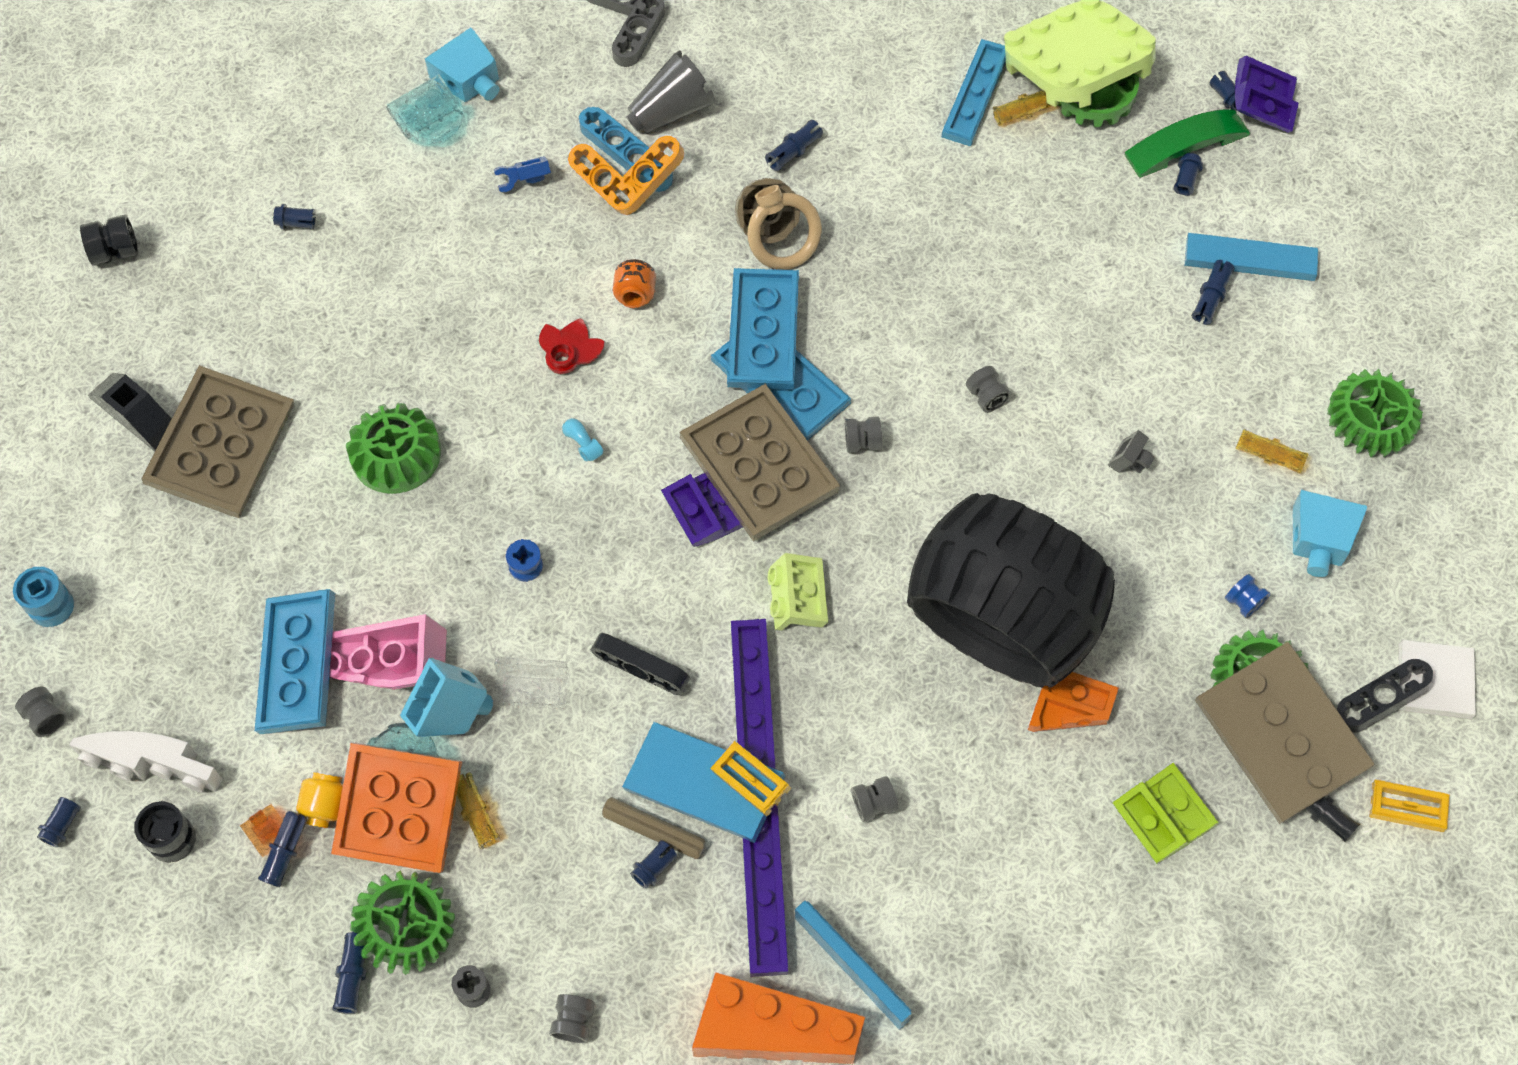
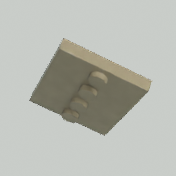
[141,365,294,518]
[680,384,840,542]
[1195,642,1375,824]

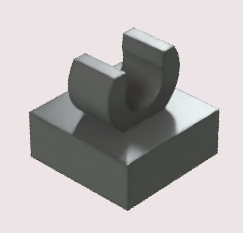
[1108,430,1155,473]

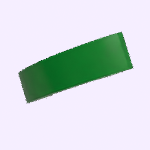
[1124,109,1250,178]

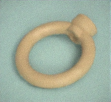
[747,185,822,270]

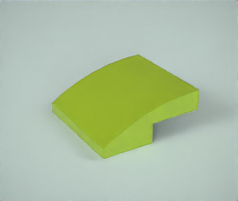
[1112,763,1219,864]

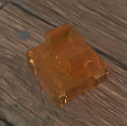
[240,804,283,858]

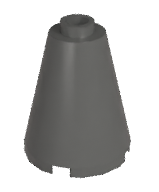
[626,50,716,133]

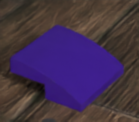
[1235,55,1299,133]
[661,473,743,547]

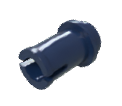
[1209,71,1237,110]
[1173,153,1203,196]
[273,203,316,230]
[37,797,81,847]
[630,840,678,889]

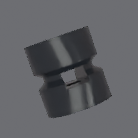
[80,214,139,266]
[134,801,196,863]

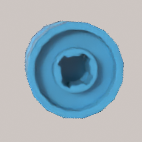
[13,567,74,627]

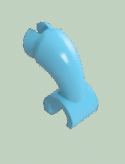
[562,418,603,461]

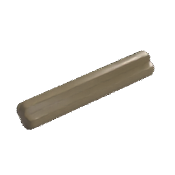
[602,797,706,859]

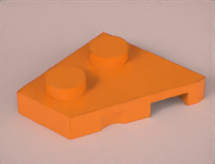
[1028,672,1119,732]

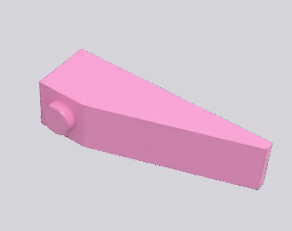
[329,614,447,690]

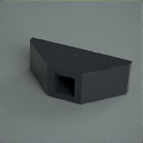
[88,373,172,452]

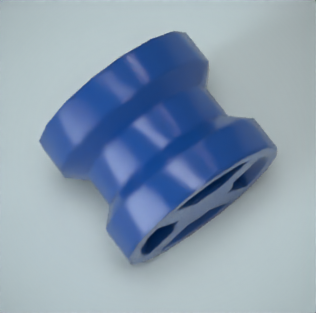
[506,539,543,582]
[1225,574,1271,618]

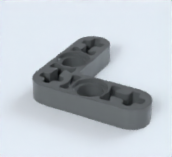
[587,0,665,67]

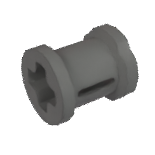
[451,965,491,1008]

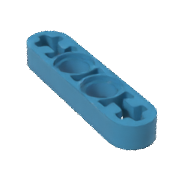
[579,107,673,192]

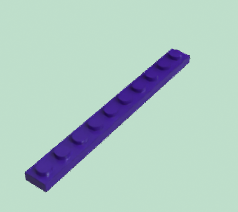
[731,619,788,977]

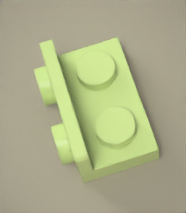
[767,553,828,631]

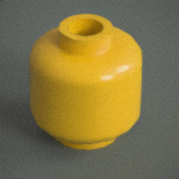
[296,772,343,828]

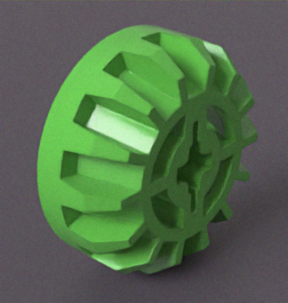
[1058,73,1139,127]
[346,403,441,494]

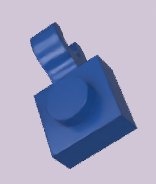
[494,156,551,192]

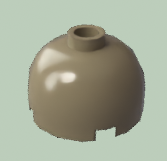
[734,178,800,244]

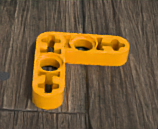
[568,136,685,215]

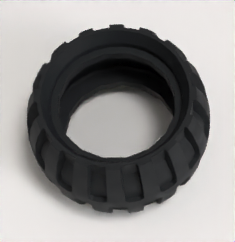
[907,493,1115,688]

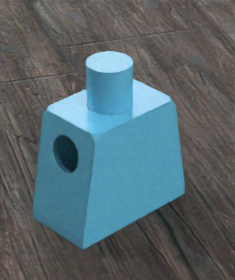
[425,28,500,102]
[1293,490,1367,577]
[400,658,493,737]

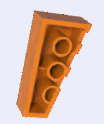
[692,972,865,1064]

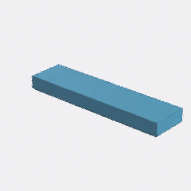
[941,39,1006,146]
[1184,233,1318,281]
[795,901,911,1030]

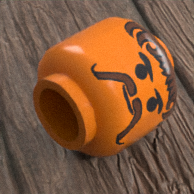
[612,259,656,308]

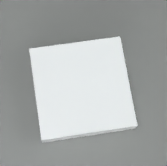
[1399,640,1476,719]

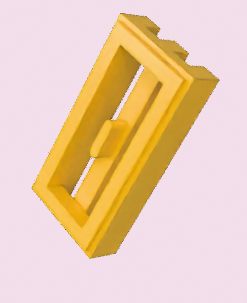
[710,741,791,817]
[1369,779,1450,832]

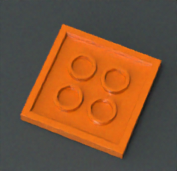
[331,743,462,873]

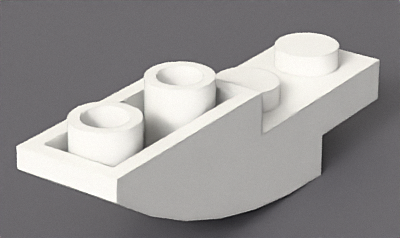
[69,731,222,792]

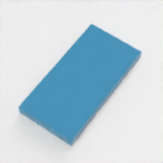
[727,268,799,390]
[711,341,851,441]
[254,589,335,734]
[622,722,785,843]

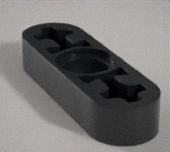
[590,633,690,695]
[1337,659,1433,733]

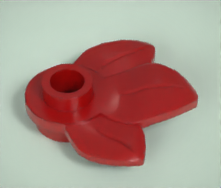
[539,318,605,374]

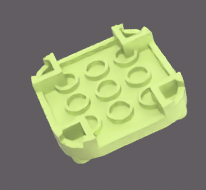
[1004,0,1156,108]

